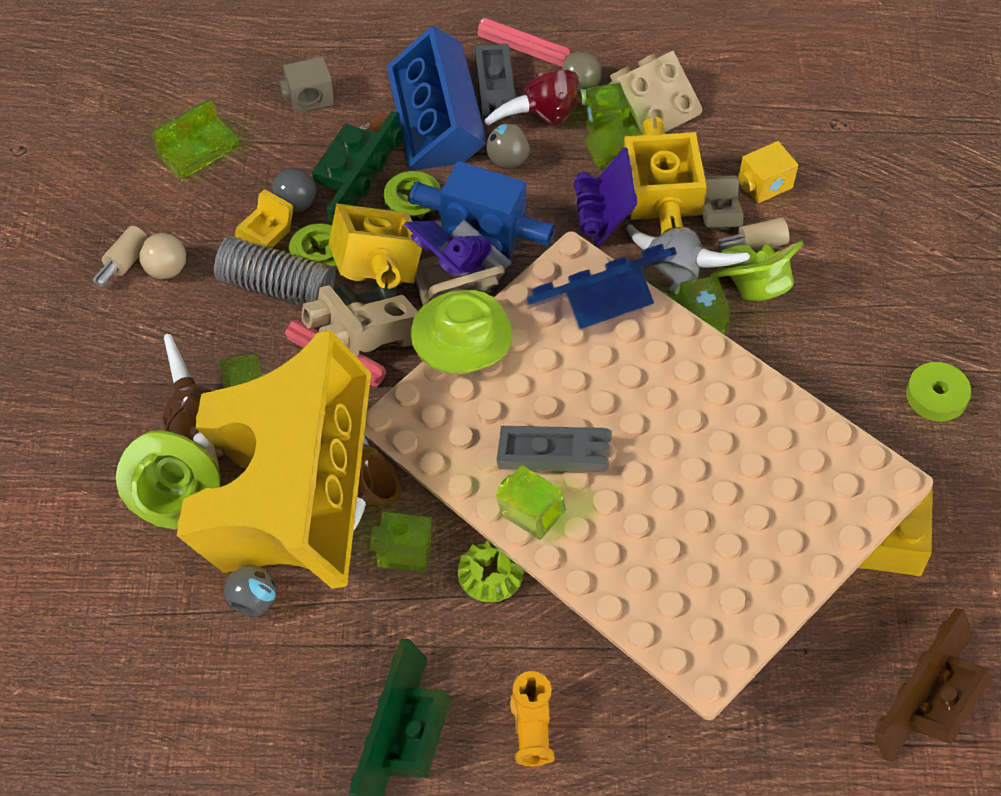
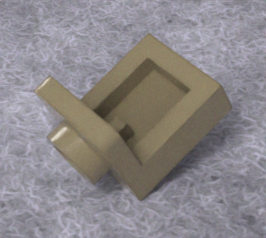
[702,176,743,230]

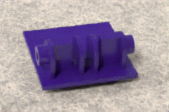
[574,147,637,248]
[404,221,492,276]

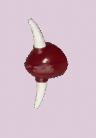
[485,70,622,127]

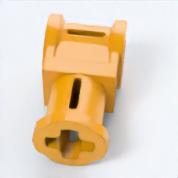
[510,671,555,767]

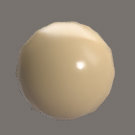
[140,233,186,279]

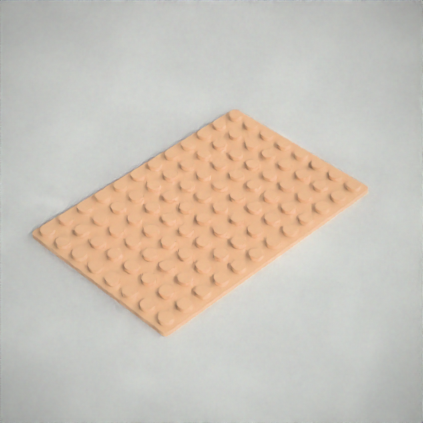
[364,232,933,720]

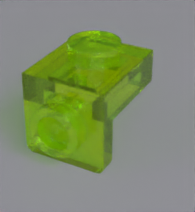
[584,116,641,170]

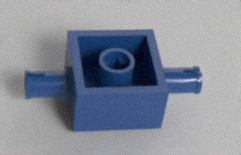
[410,161,555,260]

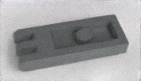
[475,44,518,121]
[496,426,612,472]

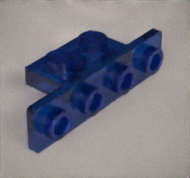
[525,244,677,331]

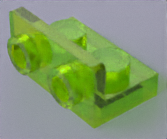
[152,99,239,180]

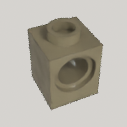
[279,57,334,114]

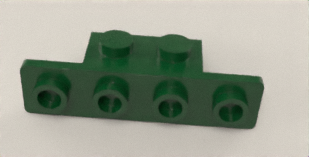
[312,111,404,226]
[349,639,452,796]

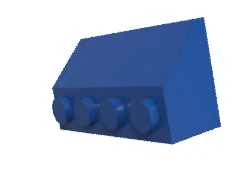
[387,25,487,170]

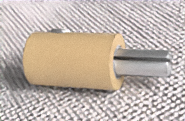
[718,217,790,251]
[93,226,149,287]

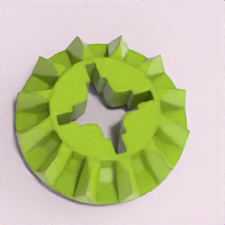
[384,171,441,220]
[289,224,337,270]
[458,540,523,602]

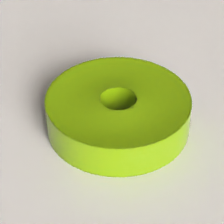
[906,362,971,422]

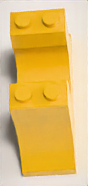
[177,329,371,589]

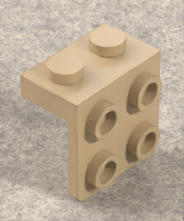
[602,51,702,135]
[415,255,505,306]

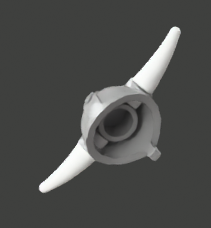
[626,225,750,295]

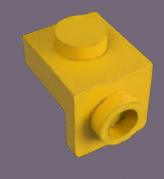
[235,190,293,253]

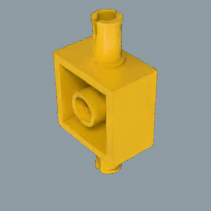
[623,117,707,235]
[328,204,422,289]

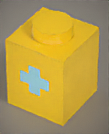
[738,141,799,204]

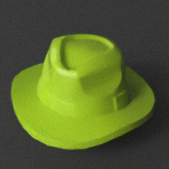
[710,240,803,301]
[411,290,512,374]
[115,430,221,529]

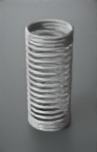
[214,235,335,306]

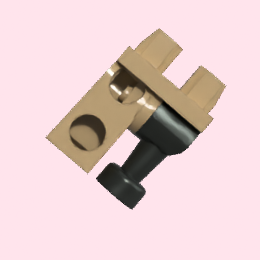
[301,283,418,357]

